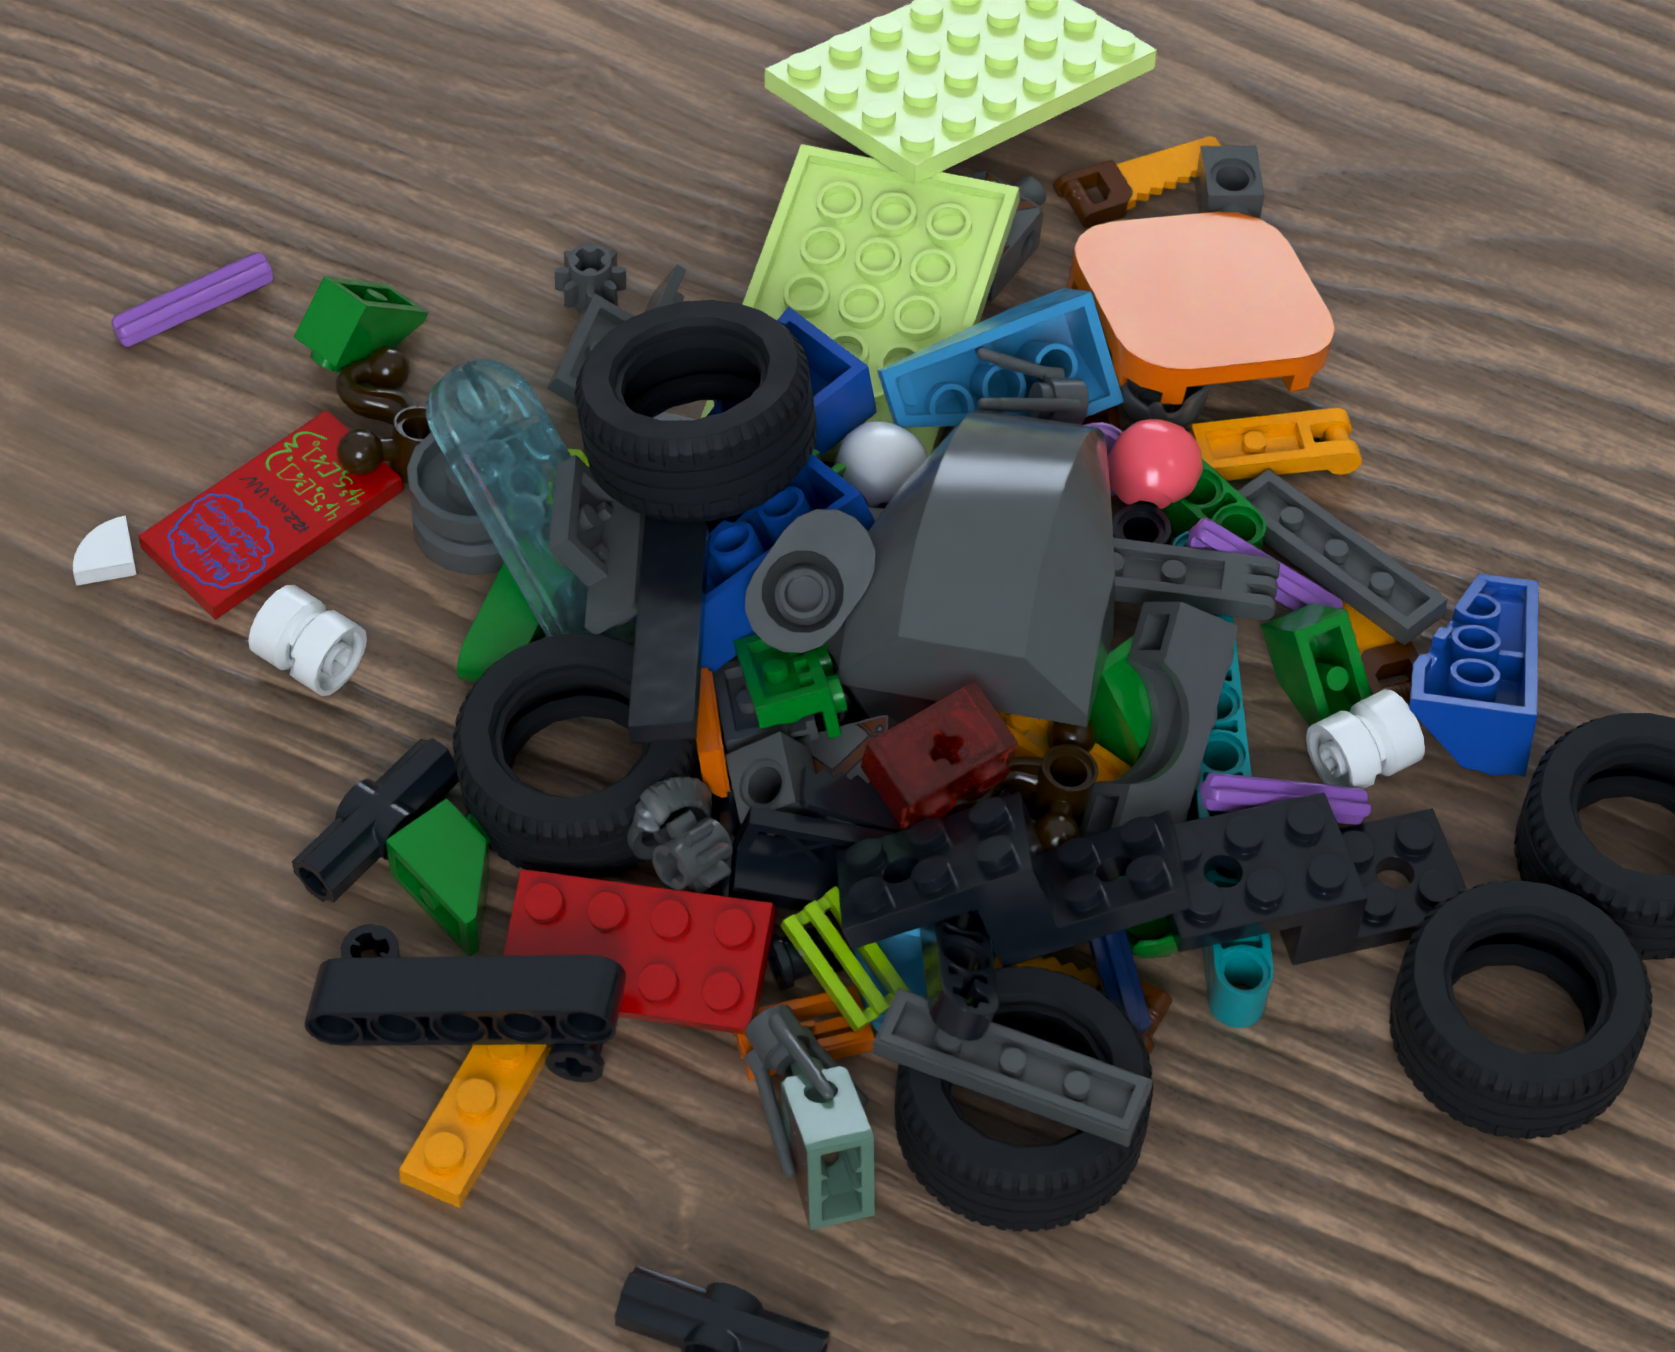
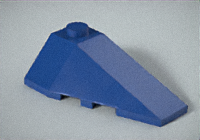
[1409,574,1539,777]

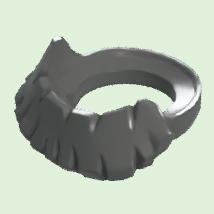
[627,777,712,860]

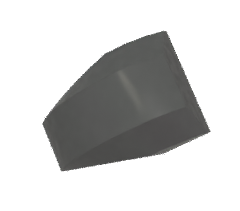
[838,409,1115,727]

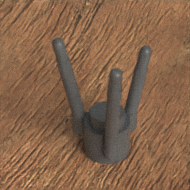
[977,348,1089,425]
[744,1005,868,1178]

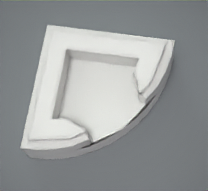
[73,515,137,586]

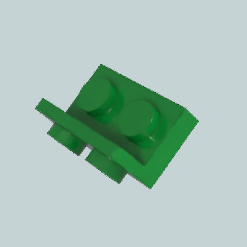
[733,634,847,740]

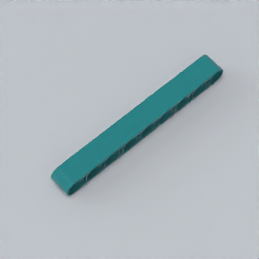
[1172,531,1274,1028]

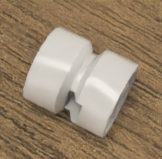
[248,585,367,696]
[1306,689,1425,789]

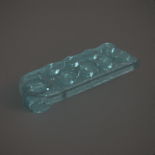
[426,359,637,640]

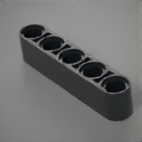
[304,955,626,1046]

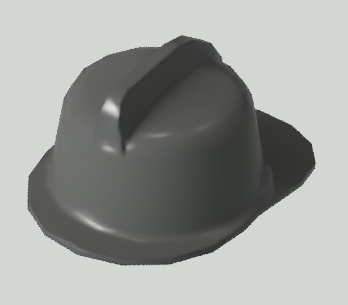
[745,509,876,653]

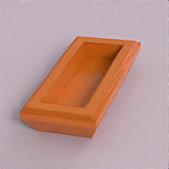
[696,667,730,798]

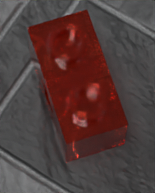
[860,681,1018,829]

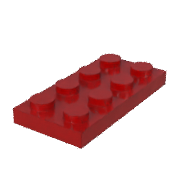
[503,869,776,1035]

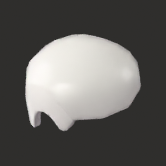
[834,420,928,507]

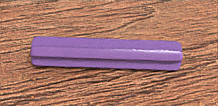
[111,252,273,347]
[1187,518,1343,611]
[1198,773,1371,825]

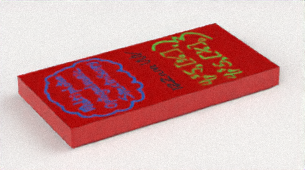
[138,410,403,620]

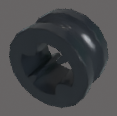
[341,924,400,958]

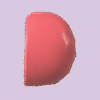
[1107,419,1203,509]

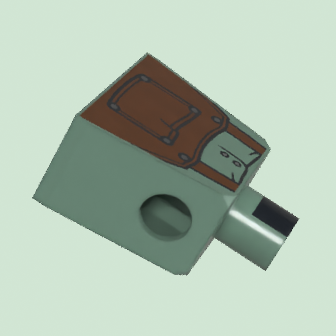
[781,1057,875,1230]

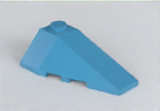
[877,288,1124,427]

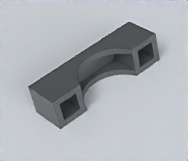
[1080,602,1239,837]

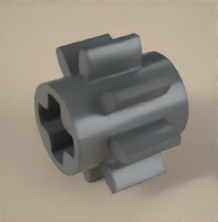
[555,243,626,312]
[652,810,732,893]

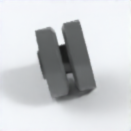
[407,419,543,575]

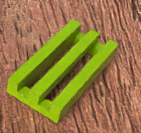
[780,886,911,1033]

